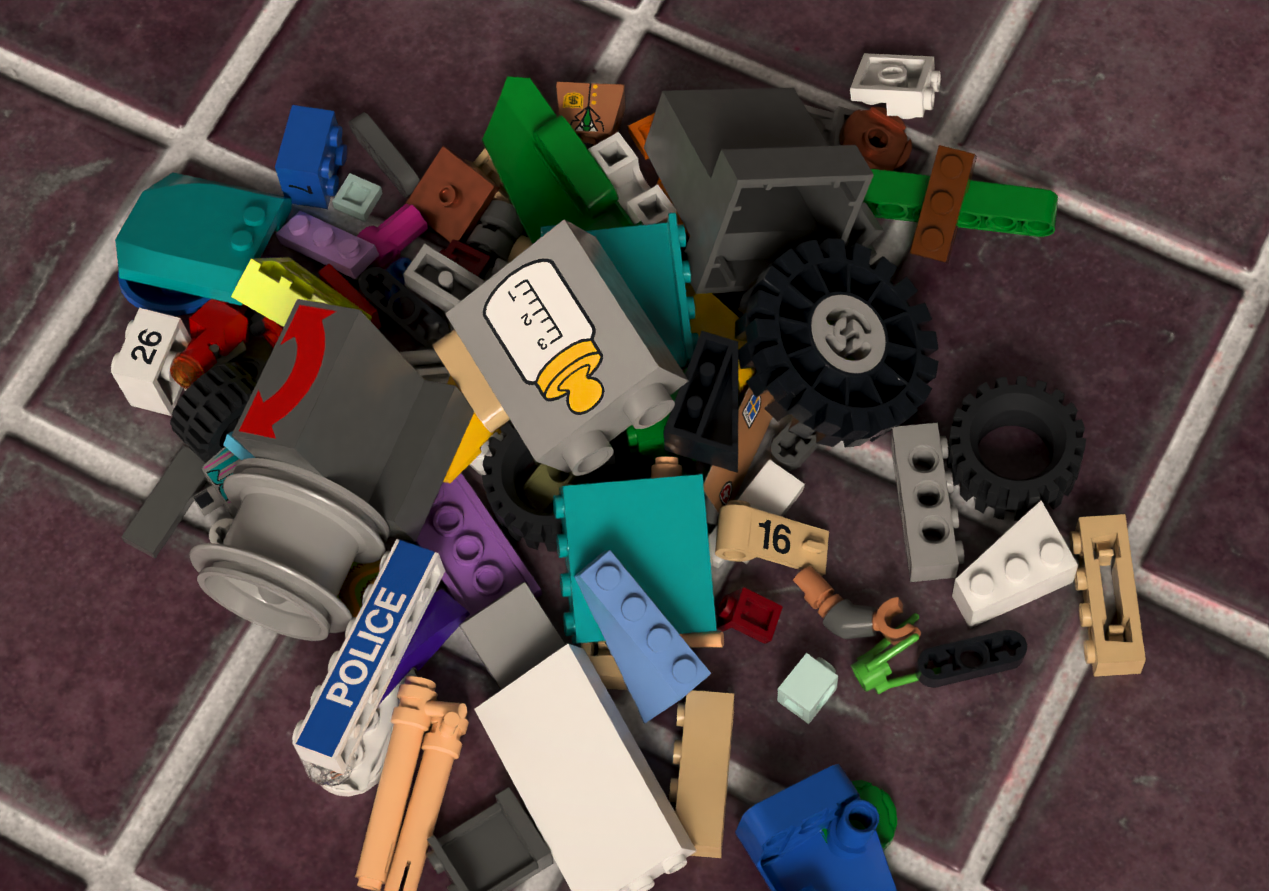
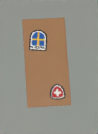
[703,371,773,514]

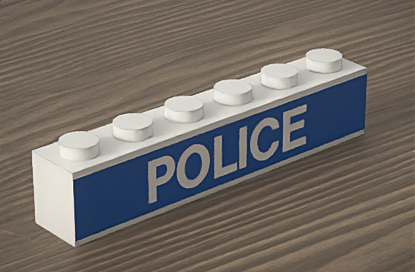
[292,539,445,775]

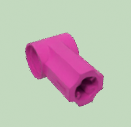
[357,203,428,270]

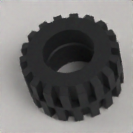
[170,362,257,463]

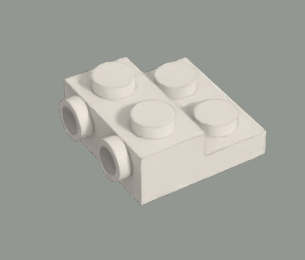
[850,53,941,119]

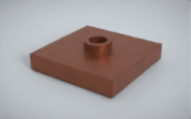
[405,146,500,243]

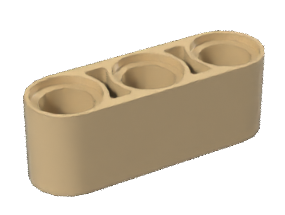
[432,329,510,433]

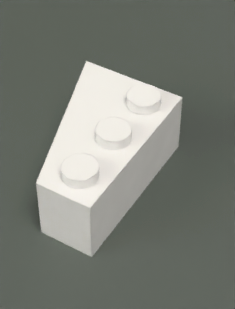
[952,501,1078,629]

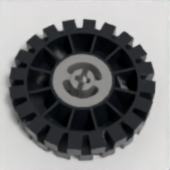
[735,238,939,448]

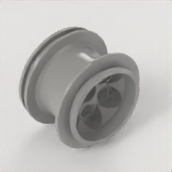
[189,458,390,641]

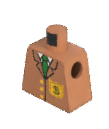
[556,82,626,149]

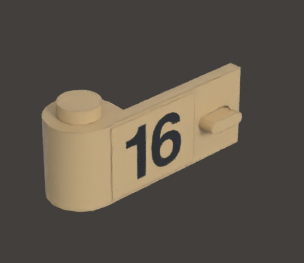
[715,500,829,576]

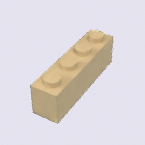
[669,690,734,858]

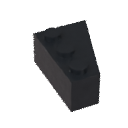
[663,331,738,473]

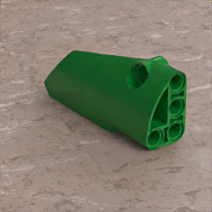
[482,76,644,244]

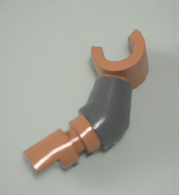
[793,566,921,645]

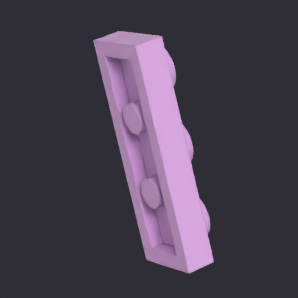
[276,211,379,279]

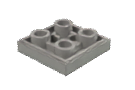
[459,582,565,690]

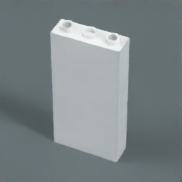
[474,644,696,891]

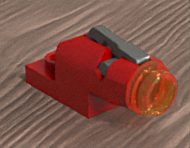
[170,299,249,389]

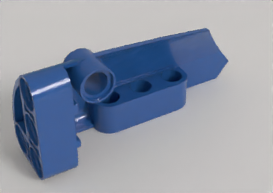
[735,764,897,891]

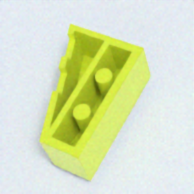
[231,257,372,327]

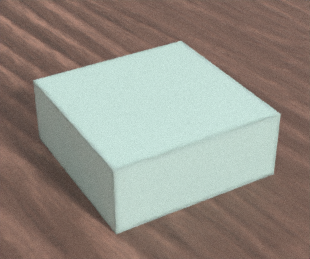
[332,173,383,222]

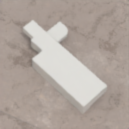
[708,459,805,569]

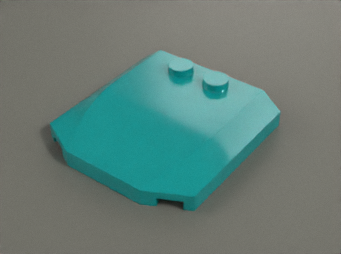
[115,172,292,306]

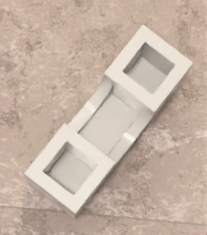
[588,132,678,225]

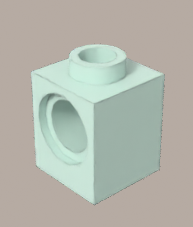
[777,653,838,724]

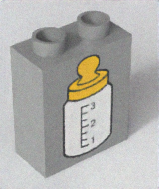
[445,219,688,476]

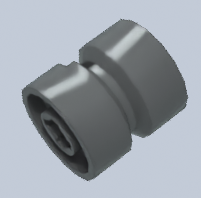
[465,200,527,268]

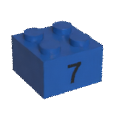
[275,105,347,209]

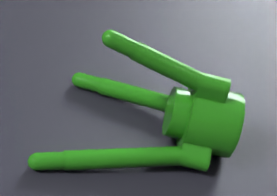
[851,613,941,695]

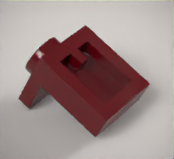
[439,239,492,279]
[716,587,783,644]

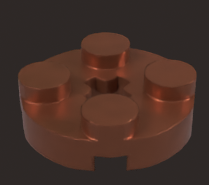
[839,107,912,172]

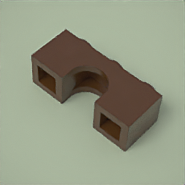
[910,145,977,264]

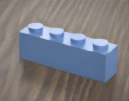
[574,550,711,724]

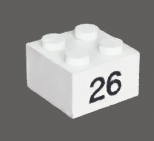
[111,308,192,416]

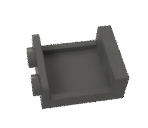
[426,787,554,891]

